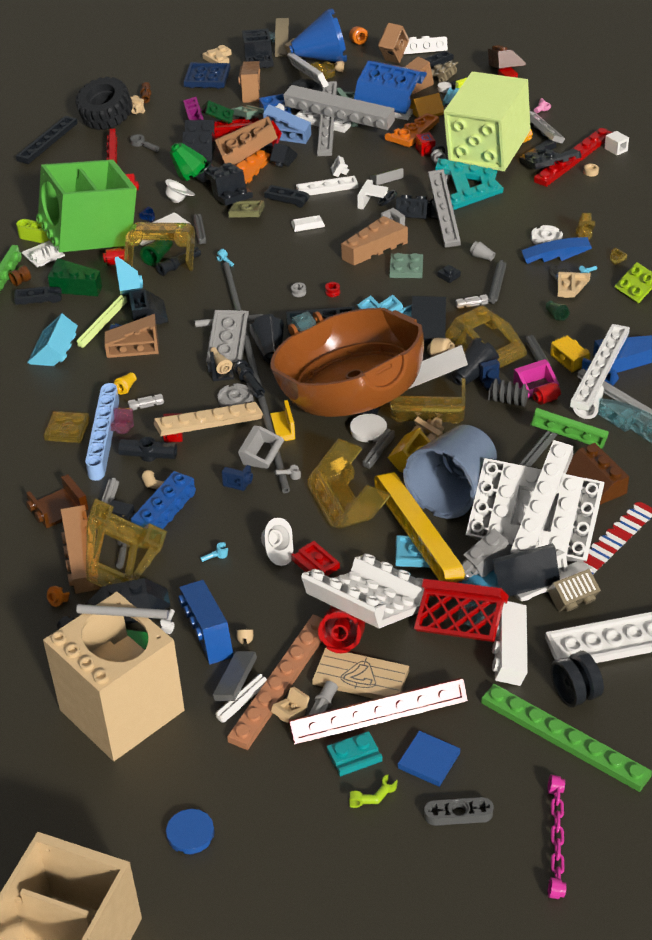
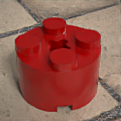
[318,606,365,654]

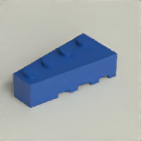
[178,580,234,665]

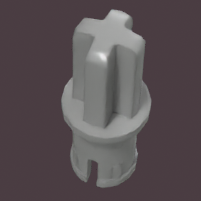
[309,681,338,715]

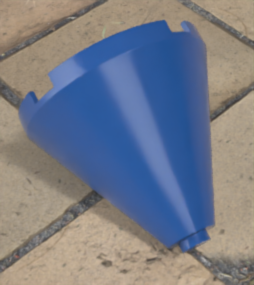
[289,8,347,63]

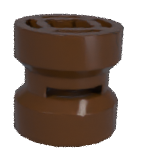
[8,265,31,287]

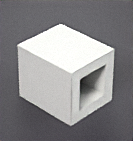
[604,131,629,155]

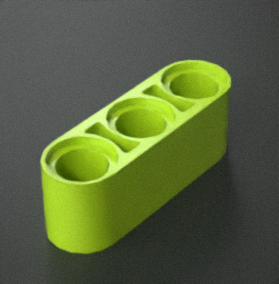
[16,219,52,243]

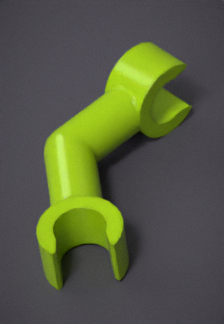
[349,775,397,808]

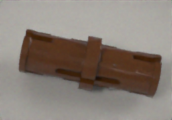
[140,82,151,103]

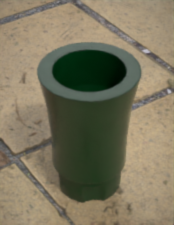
[140,235,173,266]

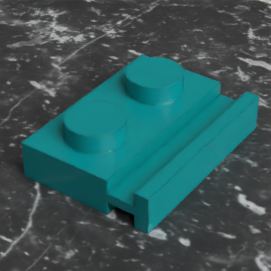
[327,731,382,777]

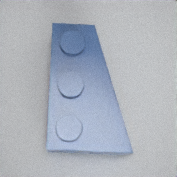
[263,104,311,144]

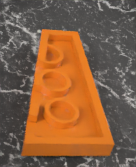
[385,113,439,147]
[235,150,271,183]

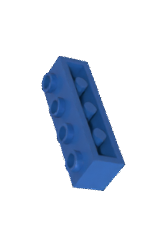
[131,471,196,541]

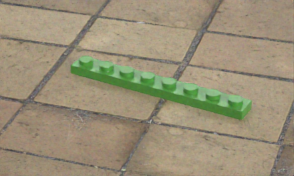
[481,684,652,792]

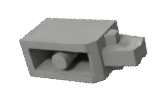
[462,528,512,581]

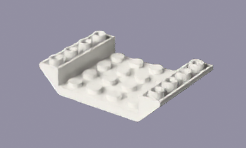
[301,554,424,628]

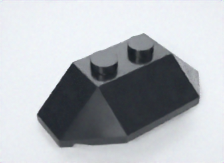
[85,578,171,625]

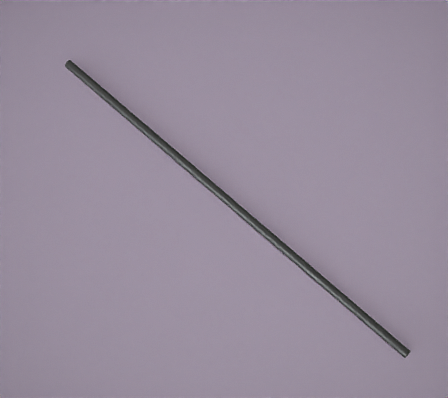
[223,262,290,493]

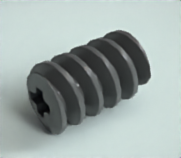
[488,378,529,407]

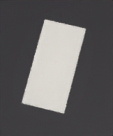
[409,345,468,389]

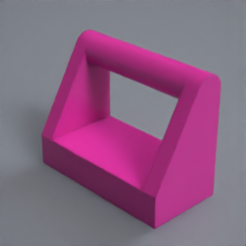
[513,359,559,398]

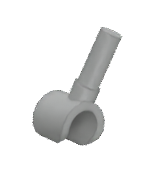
[275,465,301,480]

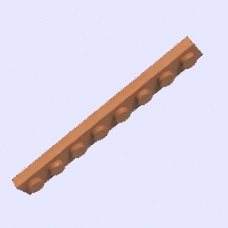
[227,615,322,750]

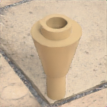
[210,347,233,374]

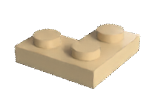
[202,45,232,63]

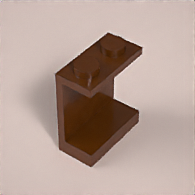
[26,474,88,528]

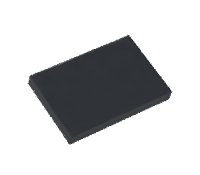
[492,543,560,597]

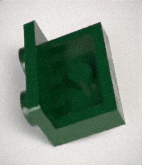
[201,100,234,124]

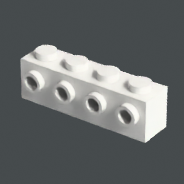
[492,601,527,686]

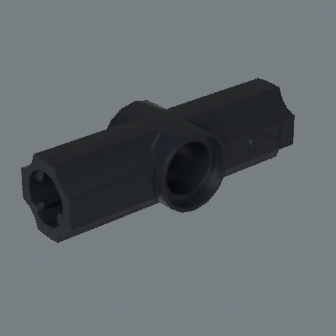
[118,437,178,462]

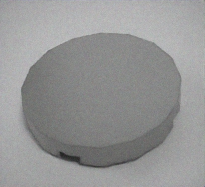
[218,383,254,407]

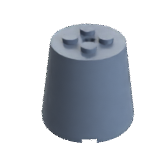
[403,425,497,519]

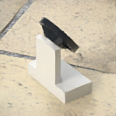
[358,179,397,209]

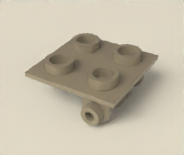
[431,61,458,83]

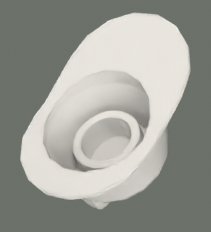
[165,179,195,203]
[261,518,293,566]

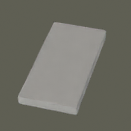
[206,310,249,367]

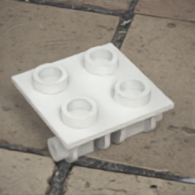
[21,241,65,267]

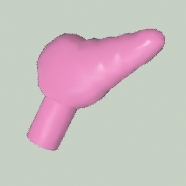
[534,98,551,113]

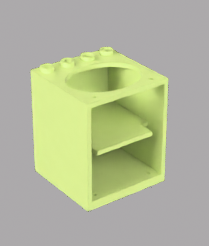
[444,72,531,171]

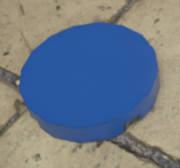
[166,809,215,854]

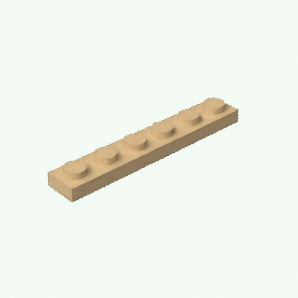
[154,402,263,436]

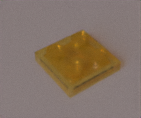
[44,411,90,443]

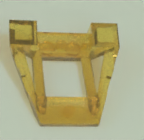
[445,305,527,368]
[86,499,167,587]

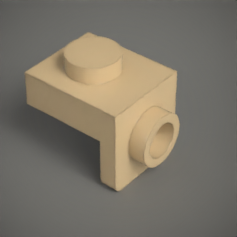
[271,687,310,723]

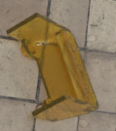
[124,222,195,271]
[390,378,465,424]
[308,438,391,529]

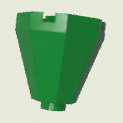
[170,143,207,181]

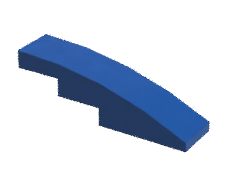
[522,237,592,264]

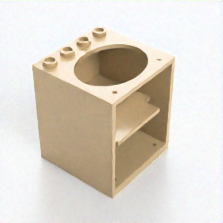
[43,592,185,761]
[0,832,142,940]

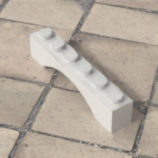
[510,440,573,554]

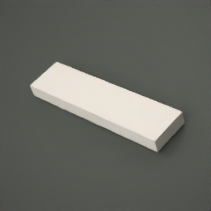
[295,110,351,133]
[296,176,358,195]

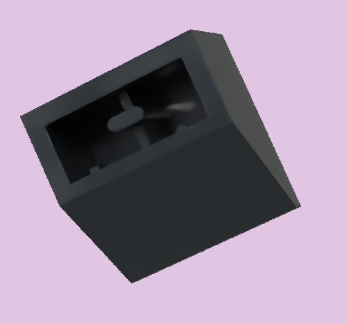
[129,289,168,324]

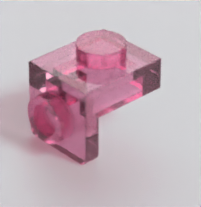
[111,408,134,434]

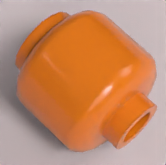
[349,26,368,45]

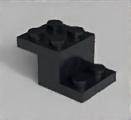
[242,28,274,68]
[183,120,215,161]
[204,163,253,206]

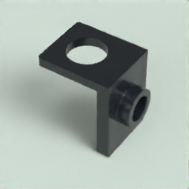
[207,352,234,381]

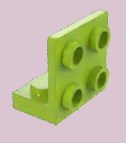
[615,262,652,303]

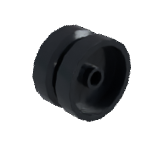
[550,650,604,708]

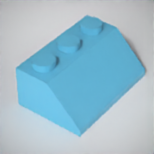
[115,257,143,295]
[28,313,78,366]

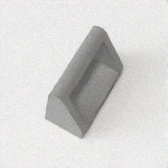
[238,425,284,469]

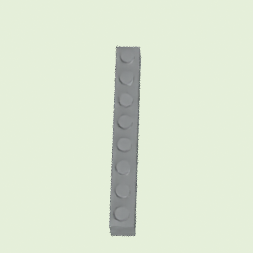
[284,85,395,130]

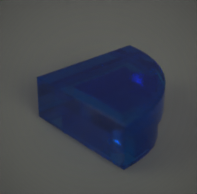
[139,206,155,222]

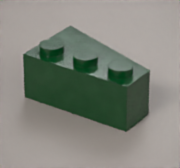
[48,258,102,296]

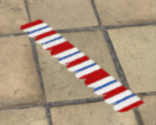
[583,502,652,574]

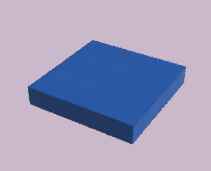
[398,731,460,787]

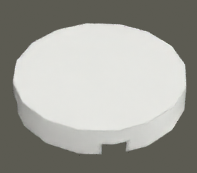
[531,225,563,245]
[350,414,387,443]

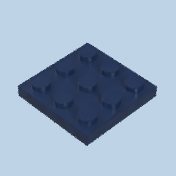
[184,62,231,89]

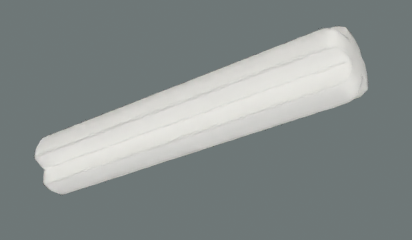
[216,674,267,723]

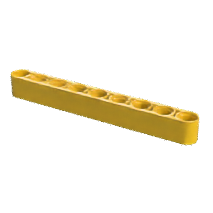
[374,472,465,583]

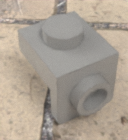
[381,208,405,226]

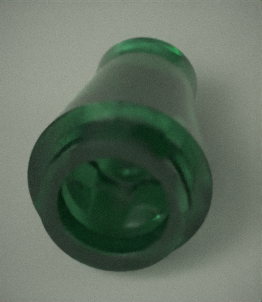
[546,301,570,321]

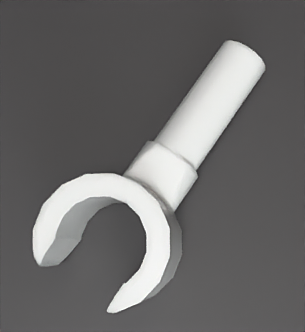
[160,609,175,634]

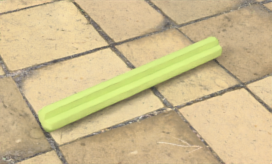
[76,295,127,348]

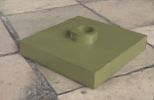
[228,200,265,218]

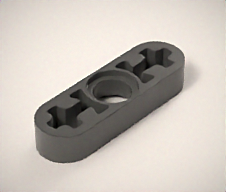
[424,797,494,826]

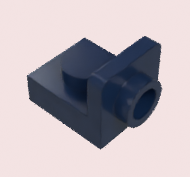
[479,359,501,390]
[222,465,253,491]

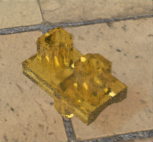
[576,213,595,240]

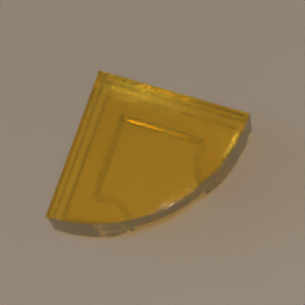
[610,248,627,265]

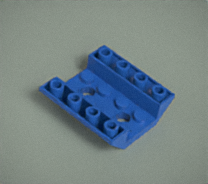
[354,61,427,114]

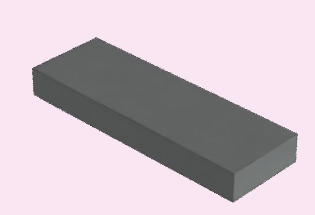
[213,651,257,701]

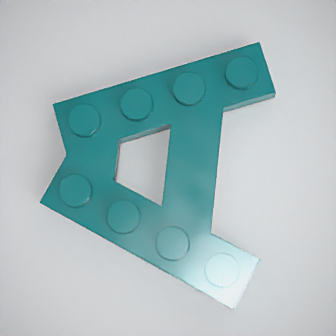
[435,158,504,210]

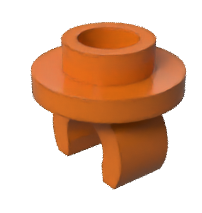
[47,586,70,607]

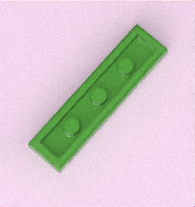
[531,408,609,449]

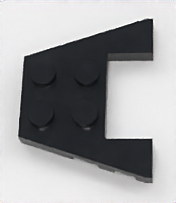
[519,139,581,169]

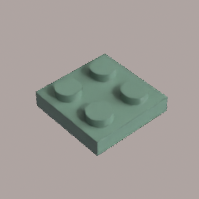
[390,253,423,278]

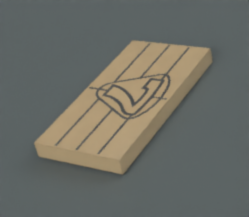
[312,648,409,699]

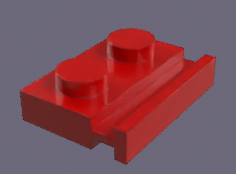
[291,541,340,576]

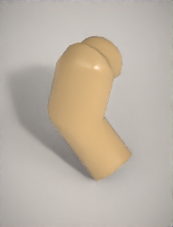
[142,470,165,490]

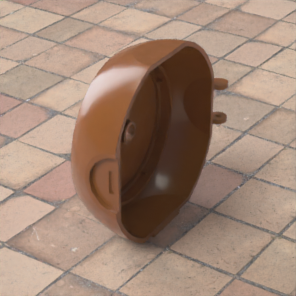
[271,308,424,417]

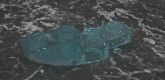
[598,398,652,443]

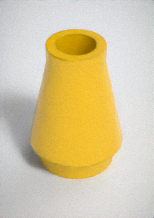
[114,372,137,395]

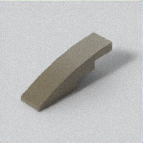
[275,18,289,57]

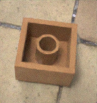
[378,23,409,64]

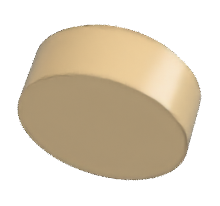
[583,164,599,176]

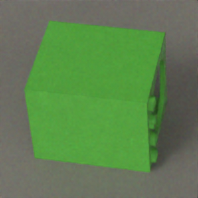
[36,160,137,252]

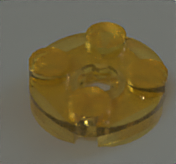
[311,62,335,80]

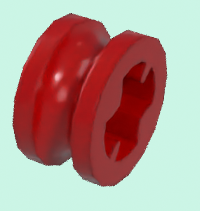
[325,282,340,297]

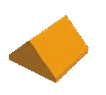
[409,93,444,118]

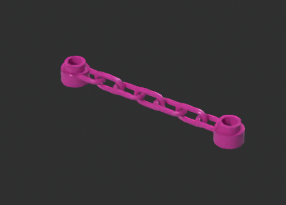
[547,774,566,900]

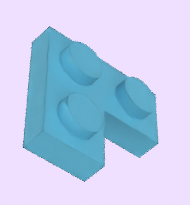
[357,295,404,311]

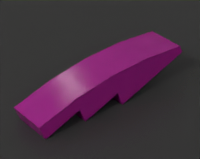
[183,97,204,120]

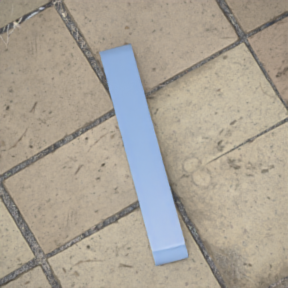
[85,383,119,481]

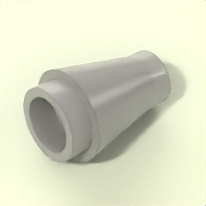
[470,241,495,261]

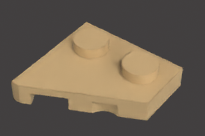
[558,272,591,298]

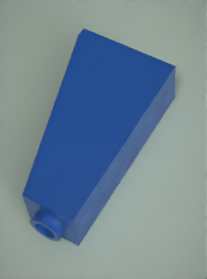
[593,335,652,373]

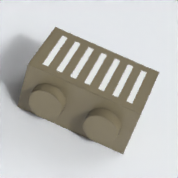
[547,569,601,612]

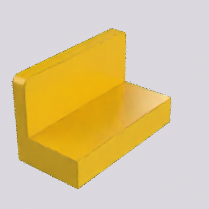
[270,400,295,441]

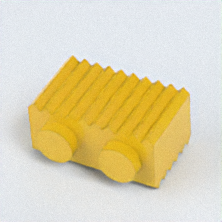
[550,335,590,373]

